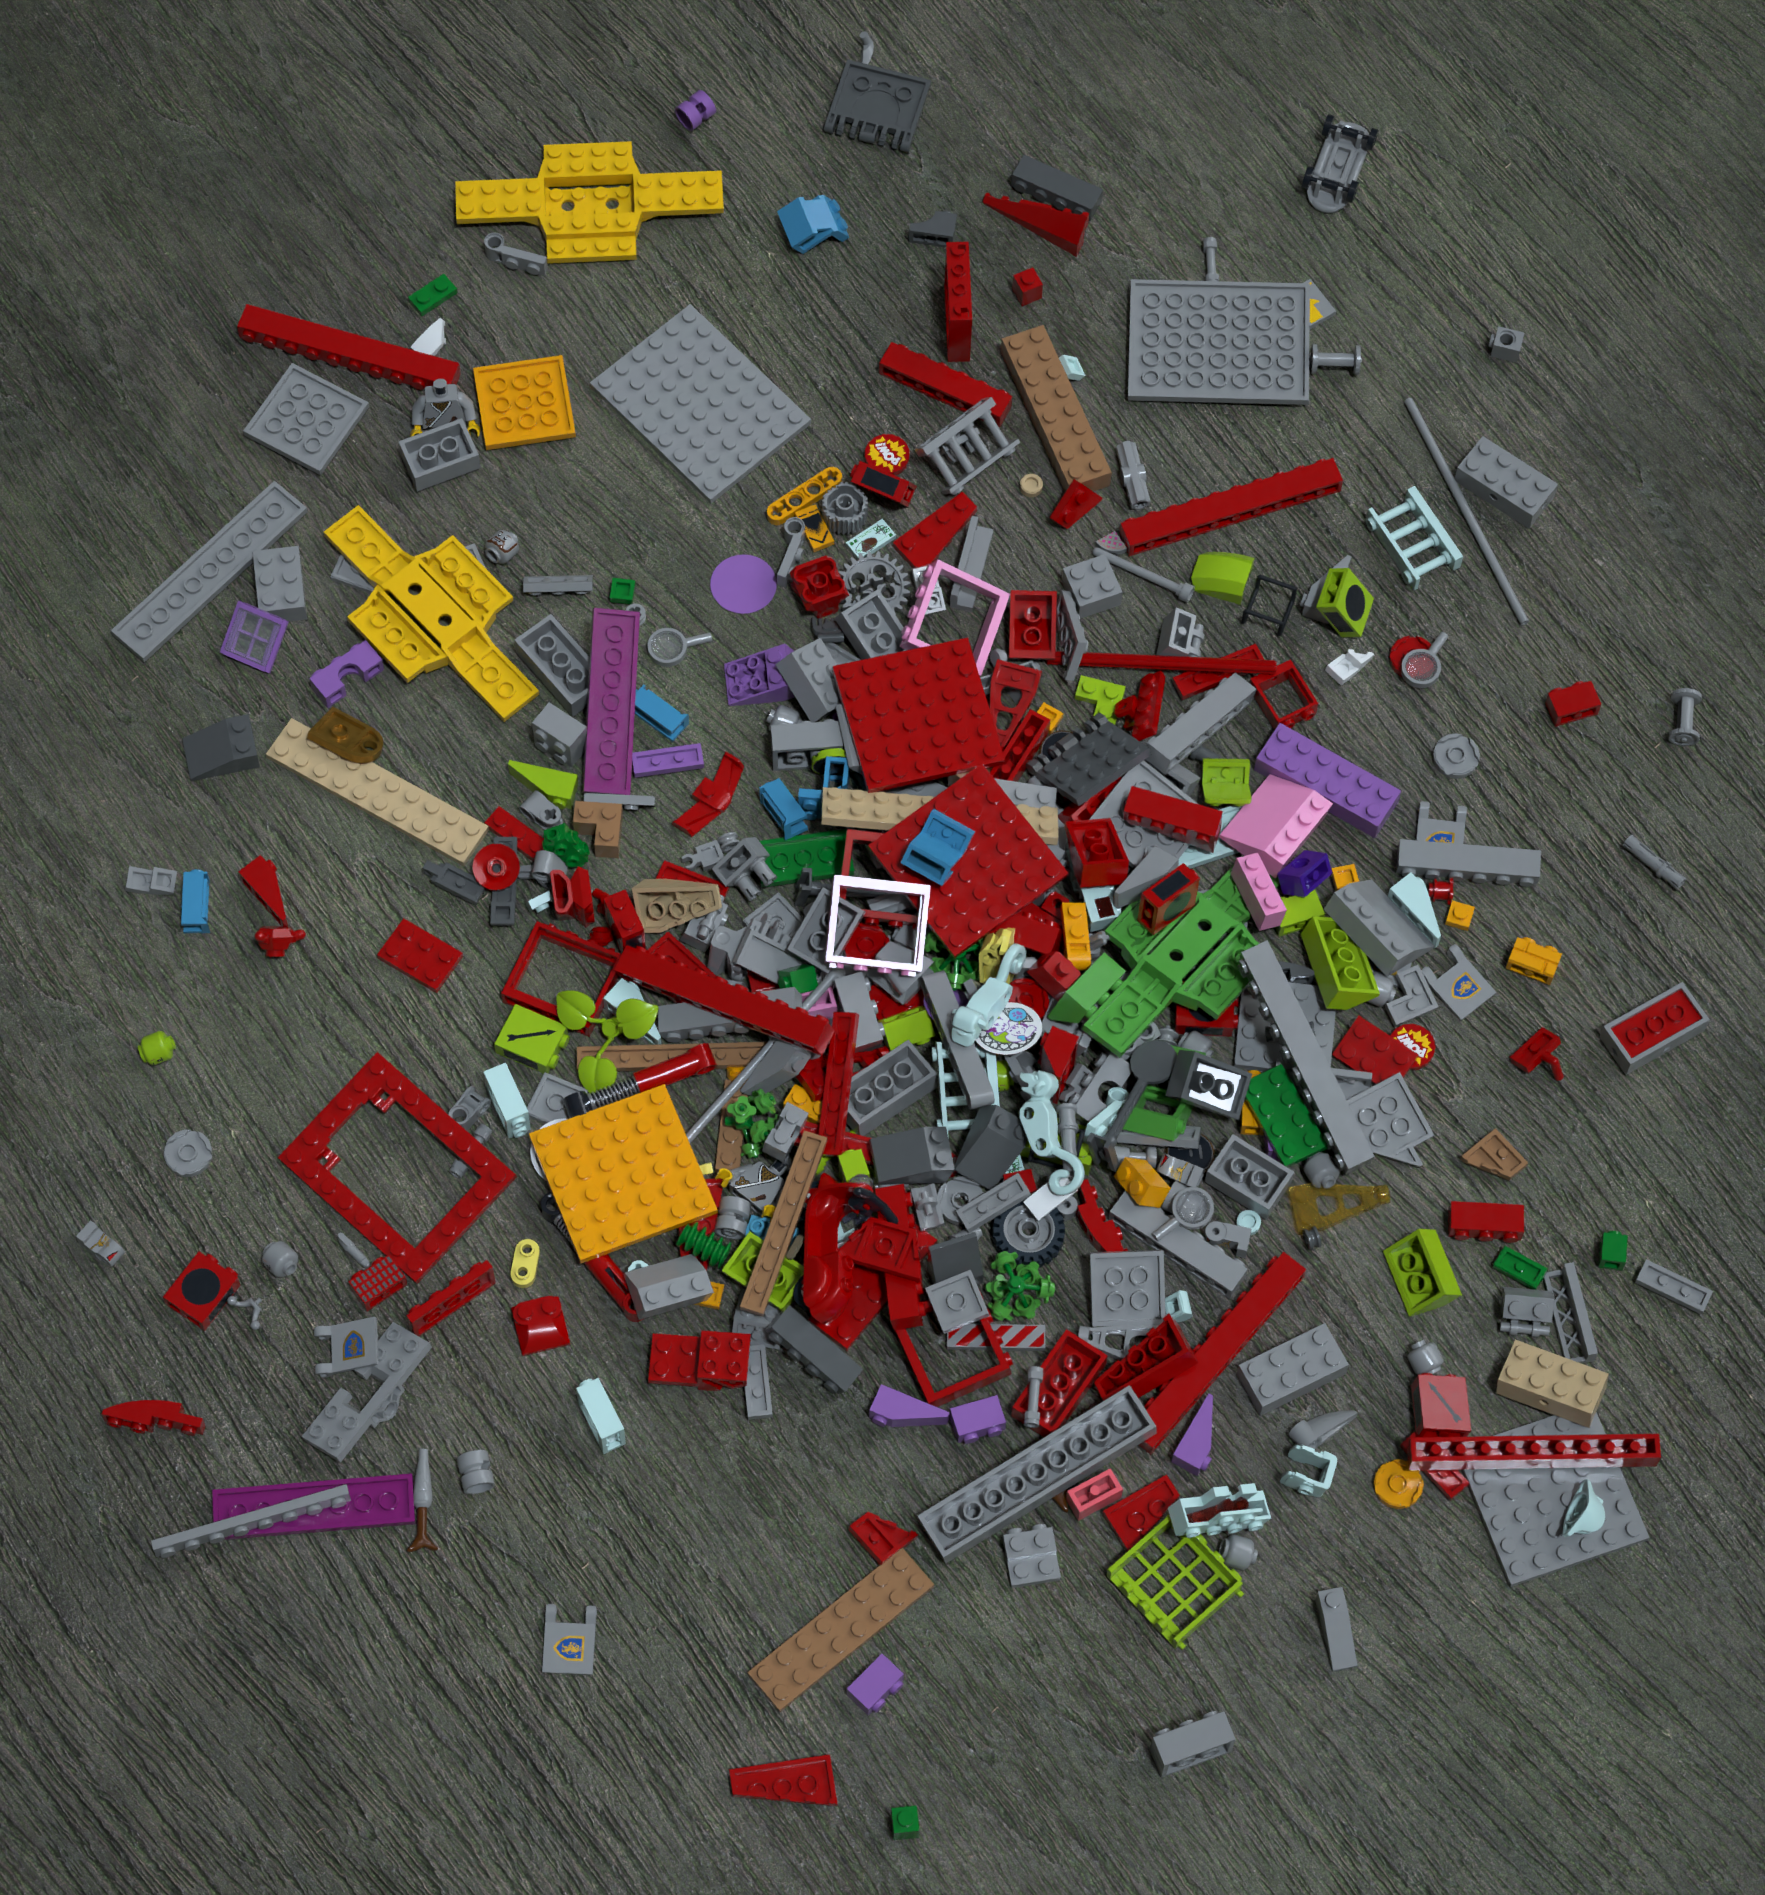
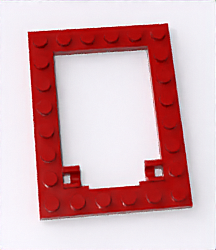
[278,1052,517,1284]

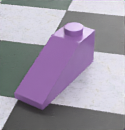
[869,1384,949,1427]
[1171,1393,1213,1476]

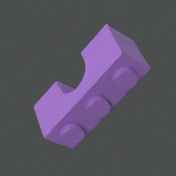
[309,640,384,708]

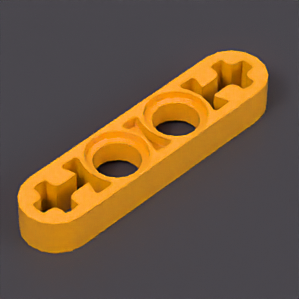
[767,467,842,526]

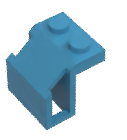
[777,195,850,254]
[798,756,849,820]
[901,809,975,886]

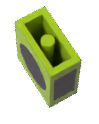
[1316,568,1374,637]
[494,1004,570,1074]

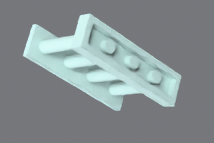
[1366,486,1463,590]
[932,1041,1000,1139]

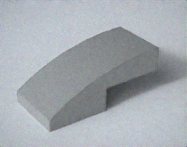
[125,866,177,895]

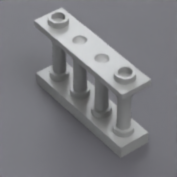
[914,397,1020,495]

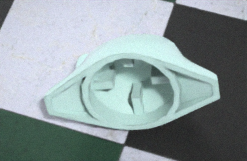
[1562,1479,1605,1537]

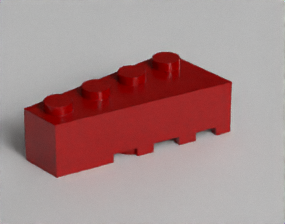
[1123,786,1223,853]
[1094,1313,1198,1401]

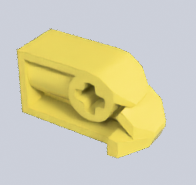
[979,928,1015,984]

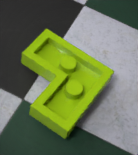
[1075,675,1126,725]

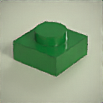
[610,578,636,604]

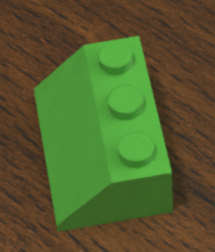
[1047,952,1126,1023]

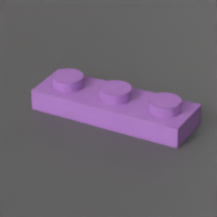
[632,743,704,778]

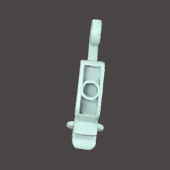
[951,943,1026,1047]
[1019,1070,1085,1195]

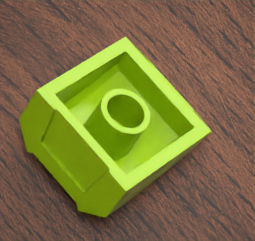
[1191,552,1255,605]

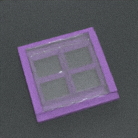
[220,601,289,673]

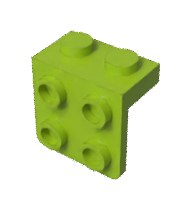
[1201,758,1252,806]

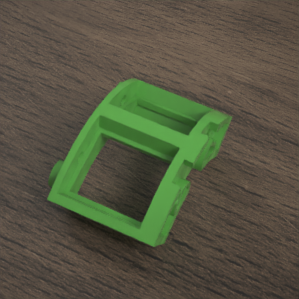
[1122,1045,1206,1141]

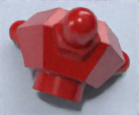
[255,926,306,957]

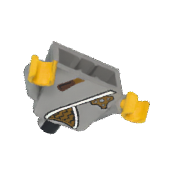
[410,379,481,437]
[715,1159,787,1223]

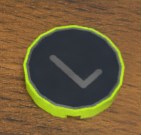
[812,748,854,776]

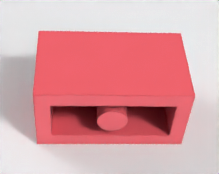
[1066,1468,1123,1521]

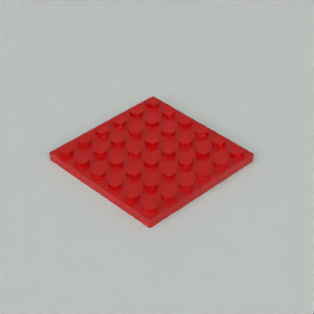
[832,638,1005,793]
[868,763,1069,959]

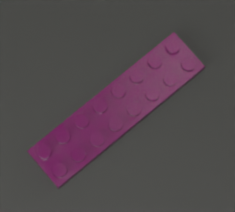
[582,608,640,795]
[212,1473,415,1540]

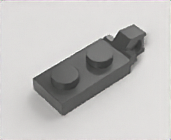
[422,860,486,906]

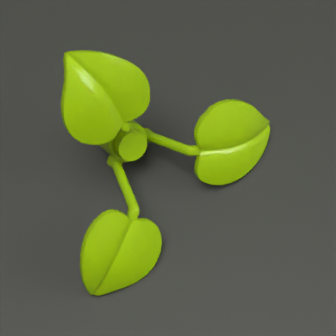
[556,990,659,1093]

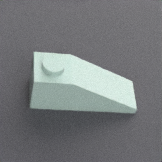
[1388,872,1441,948]
[603,978,661,1045]

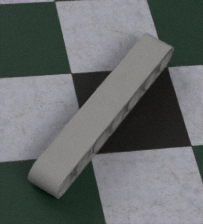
[920,970,995,1110]

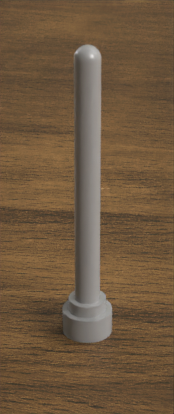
[1092,547,1195,603]

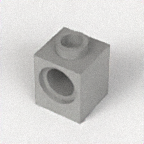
[1488,326,1524,363]

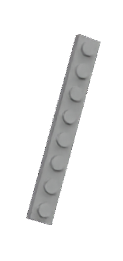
[151,1484,351,1558]

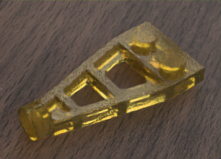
[1288,1183,1390,1235]

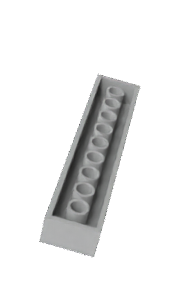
[1237,940,1375,1175]
[917,1385,1157,1564]

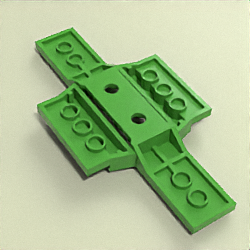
[1082,855,1280,1058]

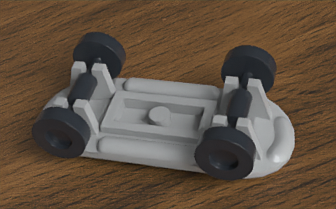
[1302,114,1379,213]

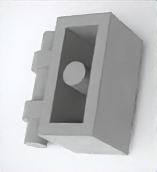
[1157,607,1205,657]
[680,895,729,952]
[1500,1287,1554,1337]

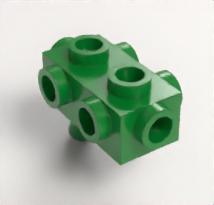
[542,823,590,869]

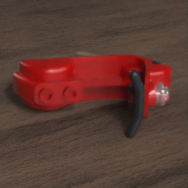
[786,1173,899,1323]

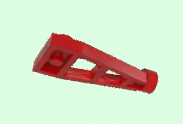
[990,659,1043,751]
[796,1046,890,1102]

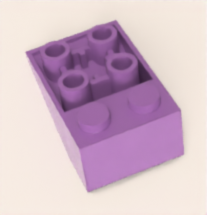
[724,644,795,706]

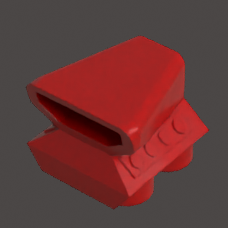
[790,555,849,619]
[550,866,595,928]

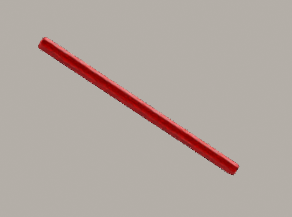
[1046,651,1277,674]

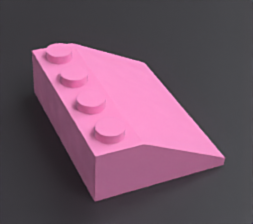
[1219,774,1333,878]

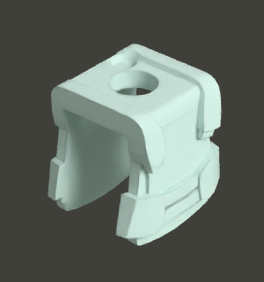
[1280,1444,1337,1498]

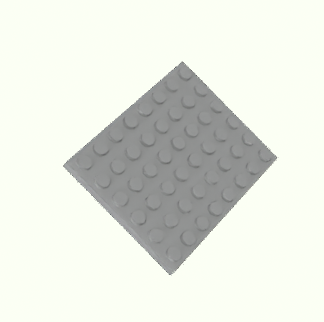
[1128,279,1310,405]
[590,304,811,504]

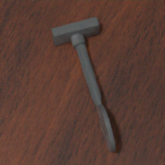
[794,868,918,915]
[1086,1040,1177,1172]

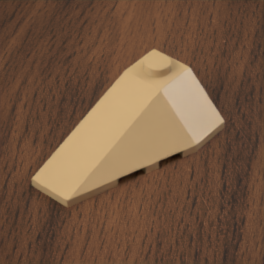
[632,879,722,933]

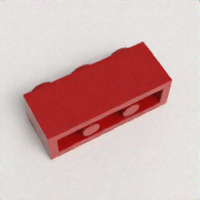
[1448,1201,1524,1243]

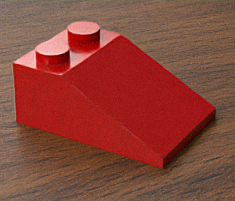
[1009,590,1057,660]
[1064,818,1129,888]

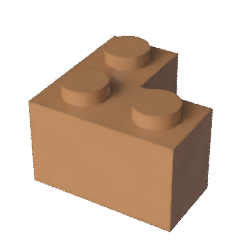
[573,801,623,858]

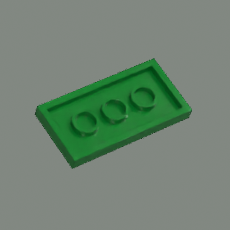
[759,829,854,888]
[1245,1064,1328,1168]

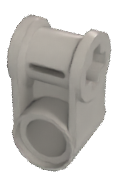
[519,790,563,830]
[449,1086,491,1131]

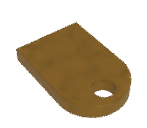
[307,707,383,763]

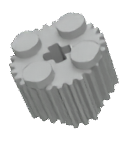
[822,482,868,535]

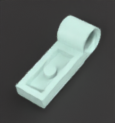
[1083,1087,1129,1143]

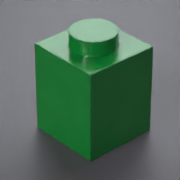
[778,964,818,994]
[1598,1231,1628,1271]
[891,1805,920,1840]

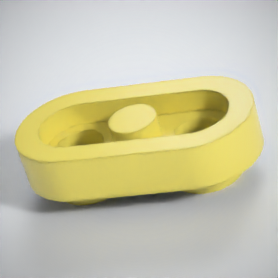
[511,1239,540,1288]

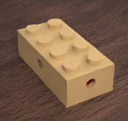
[1496,1339,1609,1428]

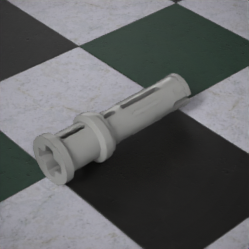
[1056,1103,1079,1177]

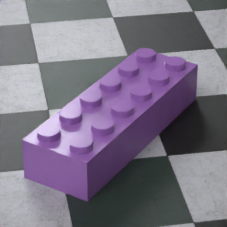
[1254,723,1401,838]

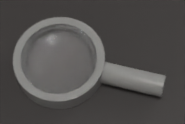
[647,628,713,667]
[1401,632,1448,688]
[1153,1187,1214,1241]

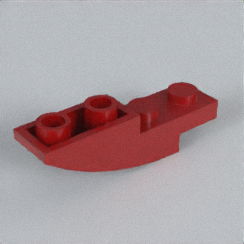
[1076,1179,1128,1252]
[102,1400,206,1436]

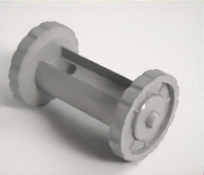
[1309,344,1362,375]
[1668,688,1702,746]

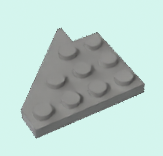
[1320,1072,1435,1168]

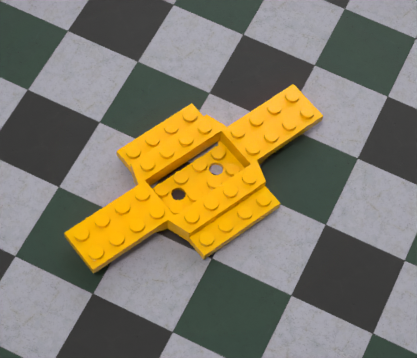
[455,141,724,263]
[323,505,539,722]

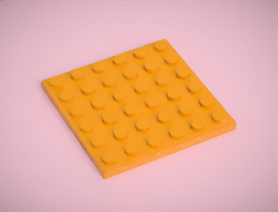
[529,1084,718,1263]

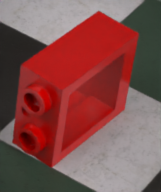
[1250,659,1318,730]

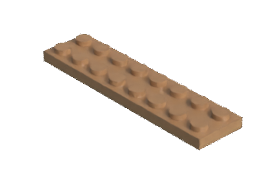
[747,1548,934,1713]

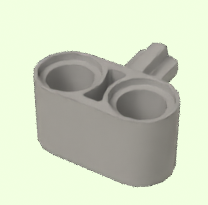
[518,850,568,890]

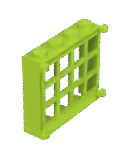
[1107,1515,1244,1650]

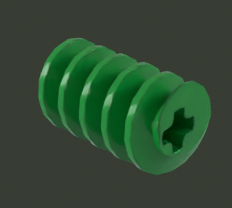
[676,1221,732,1270]

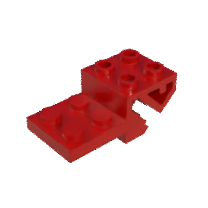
[648,1330,751,1391]

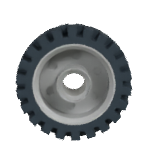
[993,1198,1065,1268]

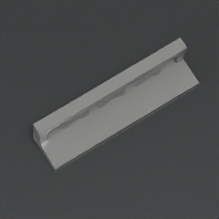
[950,516,994,612]
[1275,1061,1372,1100]
[1543,1262,1598,1364]

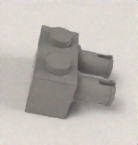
[712,837,777,901]

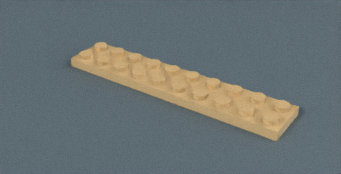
[266,718,489,866]
[821,787,1058,845]

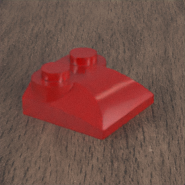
[511,1296,570,1356]

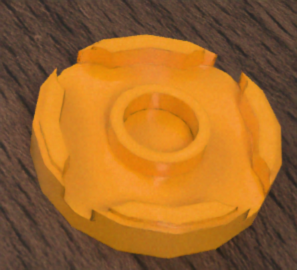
[1373,1459,1424,1509]

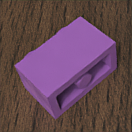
[949,1395,1006,1444]
[846,1654,904,1716]

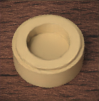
[1020,474,1043,498]

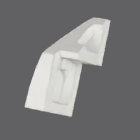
[411,318,446,356]
[1325,649,1374,685]

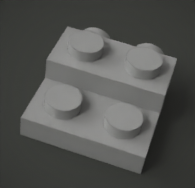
[1002,1524,1061,1588]

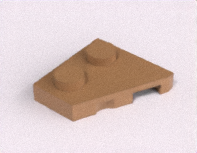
[1460,1128,1528,1181]

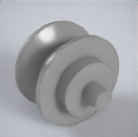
[1156,1025,1179,1046]

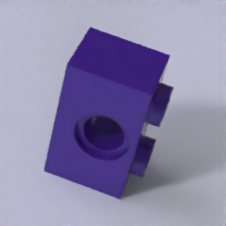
[1277,850,1332,897]

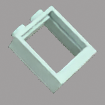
[484,1063,531,1138]
[576,1378,626,1455]

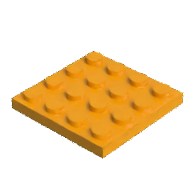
[473,355,576,450]

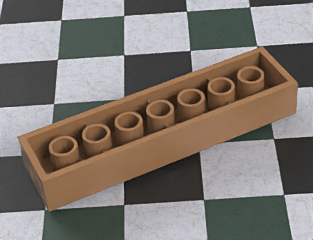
[1001,325,1112,492]

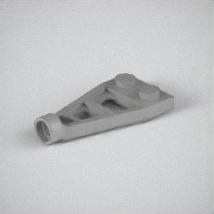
[1078,1324,1160,1361]

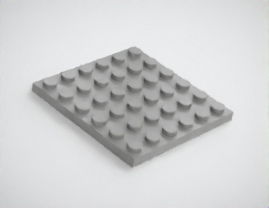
[1462,1412,1650,1587]

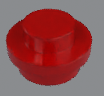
[589,927,613,946]

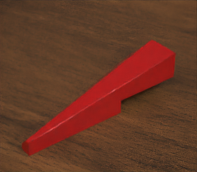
[982,192,1089,257]

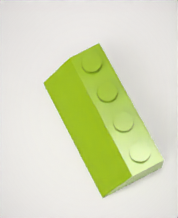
[1301,916,1380,1010]

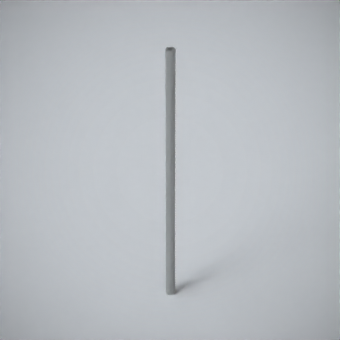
[1404,398,1529,625]
[686,971,838,1143]

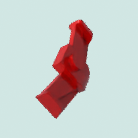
[672,751,744,837]

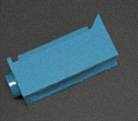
[635,684,689,742]
[759,778,808,840]
[181,869,210,933]

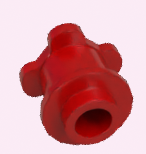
[1427,878,1453,905]

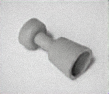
[1106,1146,1157,1169]

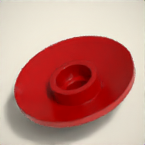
[472,844,520,891]

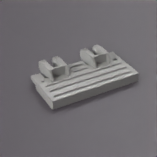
[732,913,826,985]

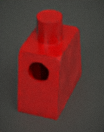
[1027,951,1081,1002]

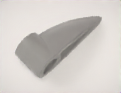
[1289,1410,1358,1449]

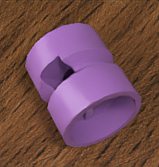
[674,90,716,131]

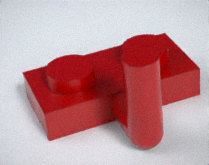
[1510,1027,1564,1081]

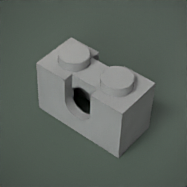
[763,1102,809,1162]

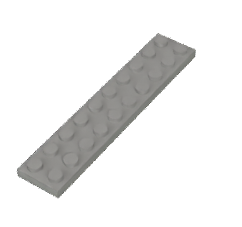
[111,481,308,662]

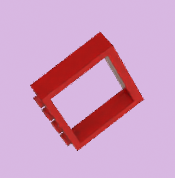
[944,242,972,362]
[839,829,930,930]
[501,921,621,1037]
[895,1290,1013,1407]

